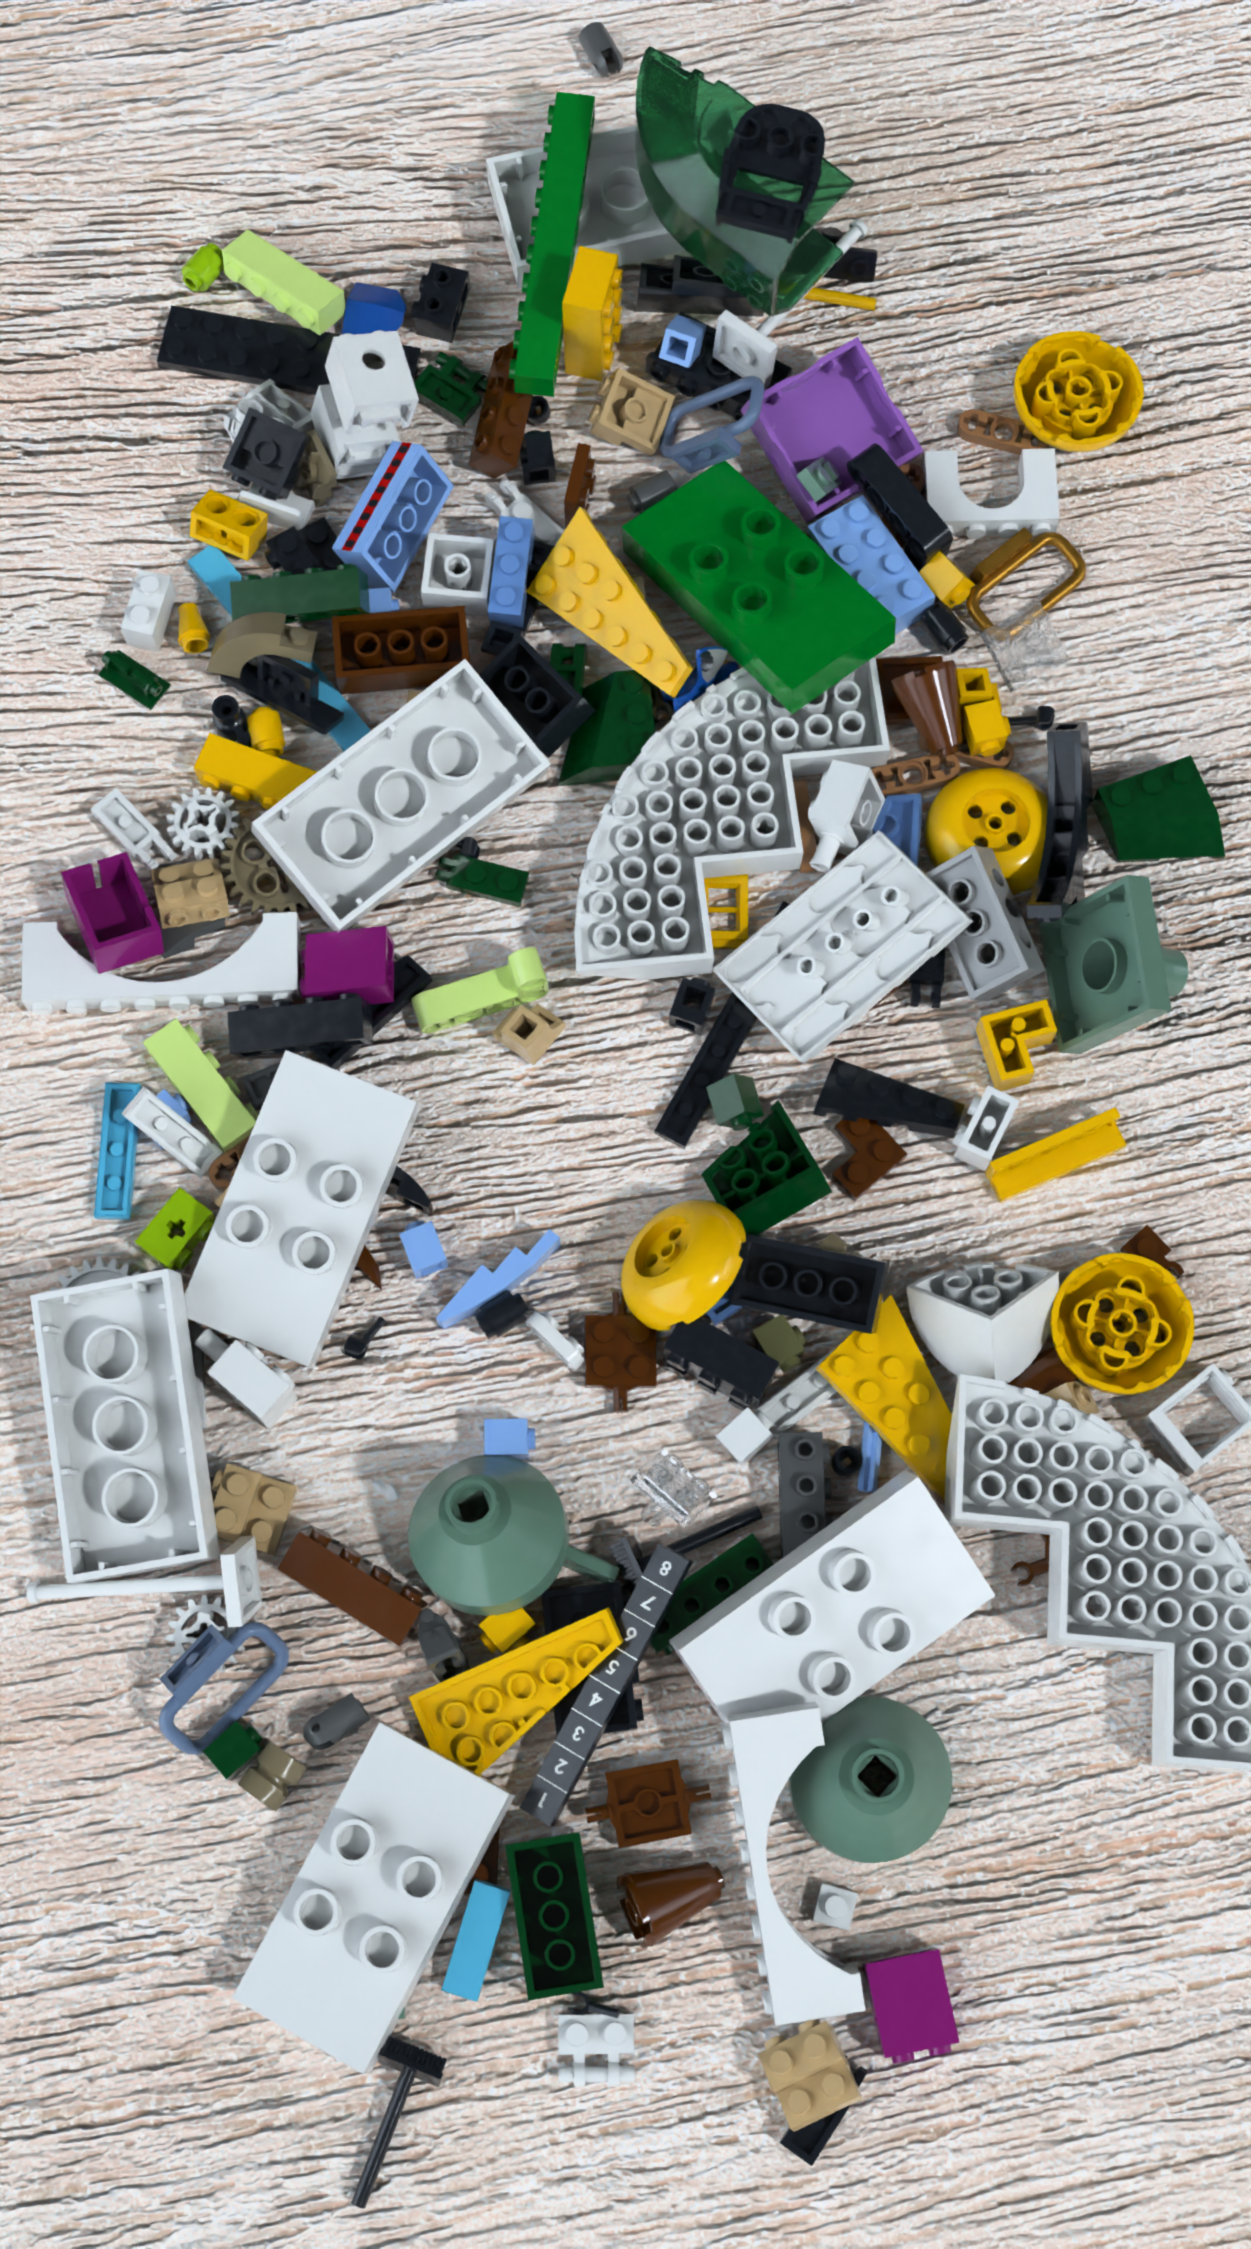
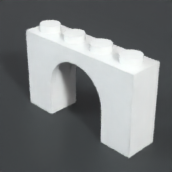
[921,448,1060,539]

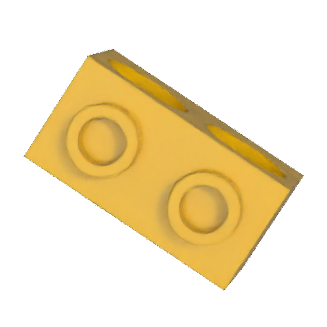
[190,489,268,561]

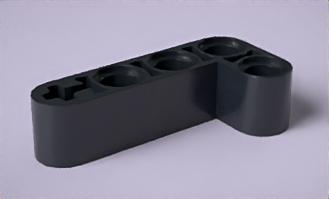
[847,443,953,572]

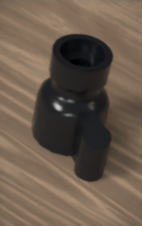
[212,695,252,748]

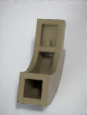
[207,612,318,678]

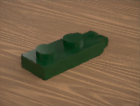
[434,854,530,908]

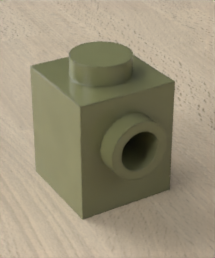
[751,1315,806,1373]

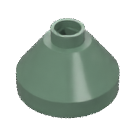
[408,1455,569,1616]
[789,1696,952,1863]

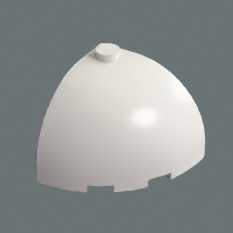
[907,1262,1059,1384]

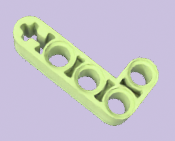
[411,947,549,1034]

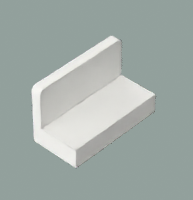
[238,483,315,531]

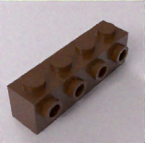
[468,341,533,479]
[277,1527,430,1646]

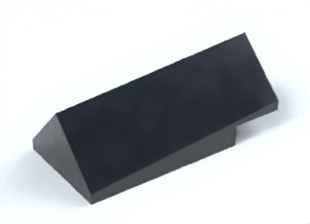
[636,255,769,317]

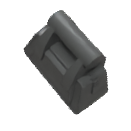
[418,1608,470,1682]

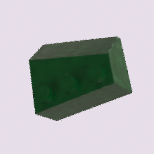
[558,670,655,786]
[1092,755,1225,863]
[701,1100,832,1244]

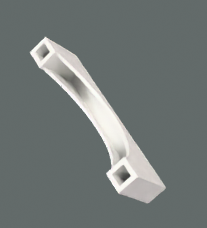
[21,912,302,1015]
[722,1702,866,2026]

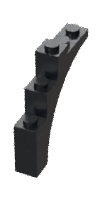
[1026,722,1093,923]

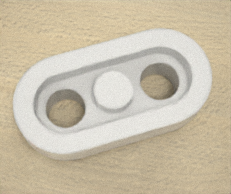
[525,1311,585,1371]

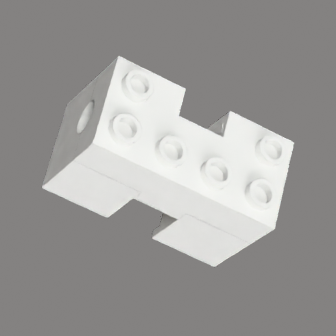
[310,330,419,479]

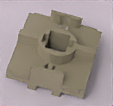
[297,430,338,507]

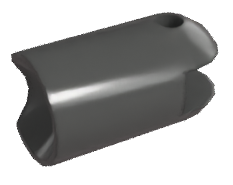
[579,22,624,78]
[303,1693,370,1750]

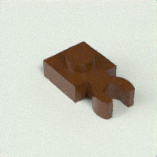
[1120,1225,1184,1278]

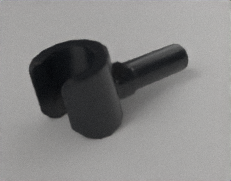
[1008,706,1055,731]
[455,837,480,859]
[344,1317,386,1359]
[568,1991,620,2018]

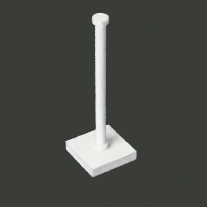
[712,219,868,391]
[27,1535,262,1627]

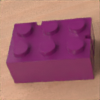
[61,852,164,974]

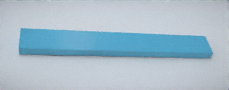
[187,545,371,752]

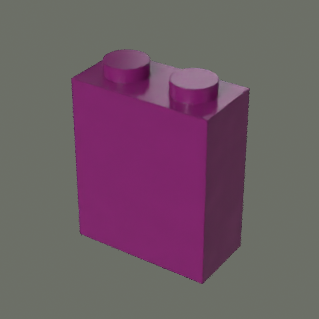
[300,926,394,1004]
[862,1948,960,2064]

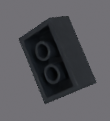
[479,634,596,758]
[663,1318,780,1411]

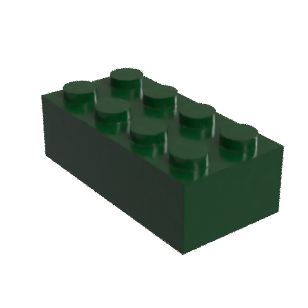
[505,1832,604,2001]

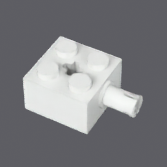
[421,533,495,616]
[808,759,885,873]
[195,1328,298,1430]

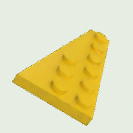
[526,507,693,698]
[815,1295,952,1500]
[409,1607,624,1775]

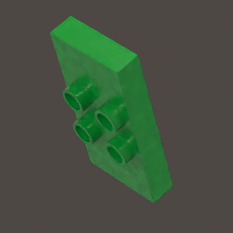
[621,460,896,714]

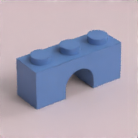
[488,516,535,627]

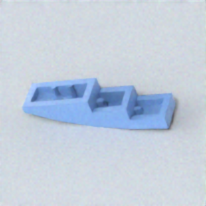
[436,1229,561,1329]

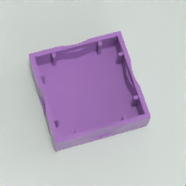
[740,337,924,524]

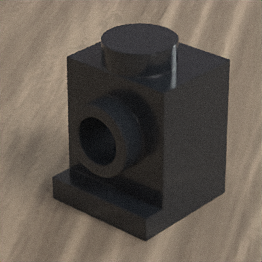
[520,430,556,485]
[669,977,716,1036]

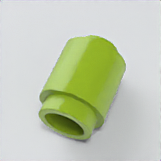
[181,243,224,292]

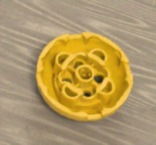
[1013,331,1144,452]
[924,768,1048,895]
[621,1199,746,1330]
[1050,1253,1195,1395]

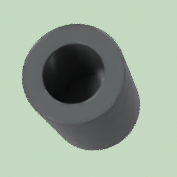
[627,470,677,514]

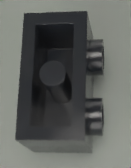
[410,263,470,343]

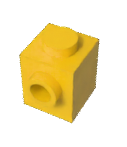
[919,551,975,608]
[961,699,1011,756]
[479,1608,536,1655]

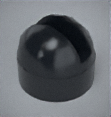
[527,396,551,425]
[831,1446,862,1477]

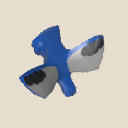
[661,646,740,713]

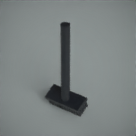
[609,1506,763,1595]
[351,2035,447,2209]

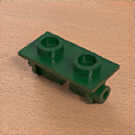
[98,650,171,710]

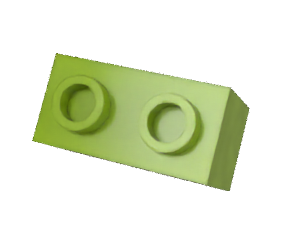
[135,1187,216,1271]

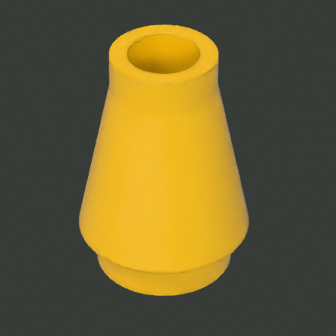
[178,603,211,654]

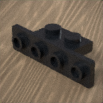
[748,224,878,282]
[220,655,344,735]

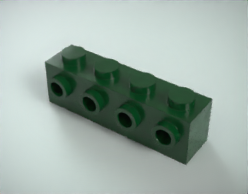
[230,564,370,624]
[650,1533,774,1656]

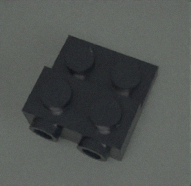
[222,407,310,501]
[264,517,345,575]

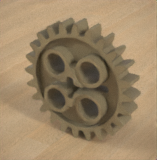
[220,812,309,915]

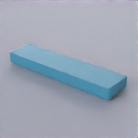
[94,1082,142,1220]

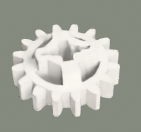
[167,787,241,861]
[166,1595,245,1673]

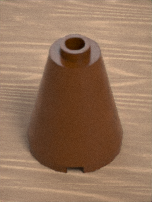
[891,660,963,758]
[616,1862,725,1949]

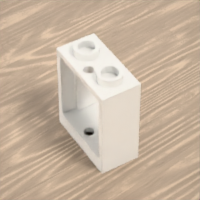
[1142,1363,1251,1477]

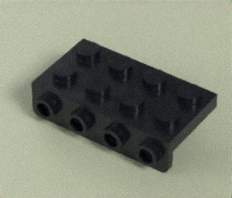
[646,311,792,421]
[541,1580,644,1736]

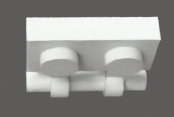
[558,2013,635,2086]

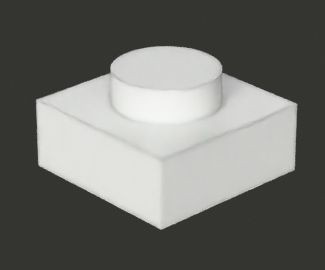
[812,1883,858,1931]

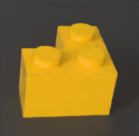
[975,999,1057,1091]

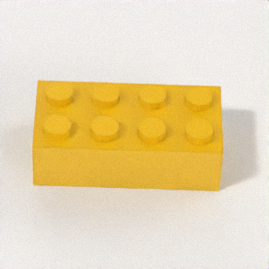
[562,246,623,382]

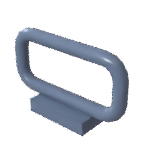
[660,376,764,474]
[158,1622,289,1755]

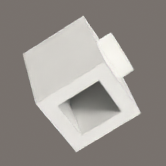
[716,1407,774,1466]

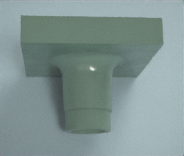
[1039,875,1188,1054]

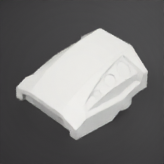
[223,379,314,443]

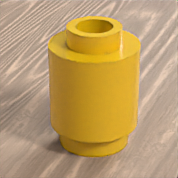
[247,707,285,757]

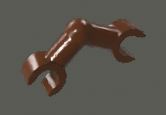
[1011,1534,1050,1587]

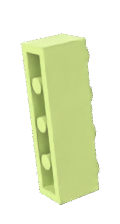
[222,229,345,336]
[143,1018,258,1153]

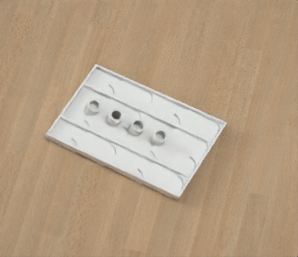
[712,830,973,1063]

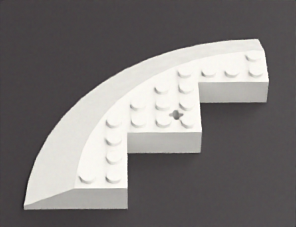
[574,657,890,980]
[944,1374,1251,1773]

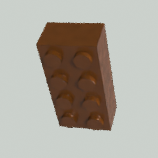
[332,605,470,695]

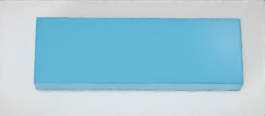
[441,1878,511,2002]

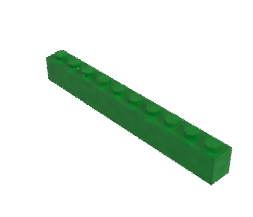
[509,92,595,397]

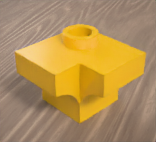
[957,668,1002,717]

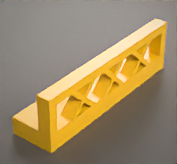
[985,1107,1127,1203]

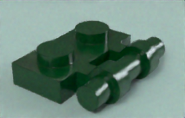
[414,352,488,427]

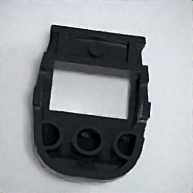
[715,104,825,244]

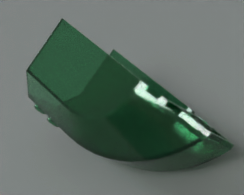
[635,46,855,316]

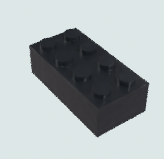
[731,1233,890,1334]

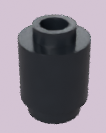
[921,604,969,655]
[474,1290,529,1339]

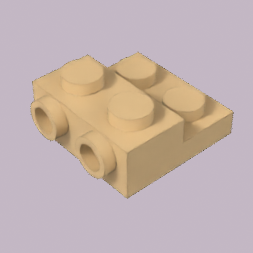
[588,367,675,456]
[150,858,230,929]
[212,1463,299,1557]
[758,2019,863,2132]

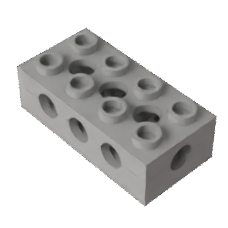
[925,845,1046,1001]

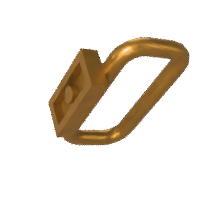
[966,527,1086,642]

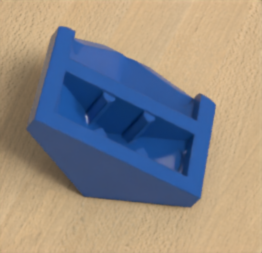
[342,282,407,335]

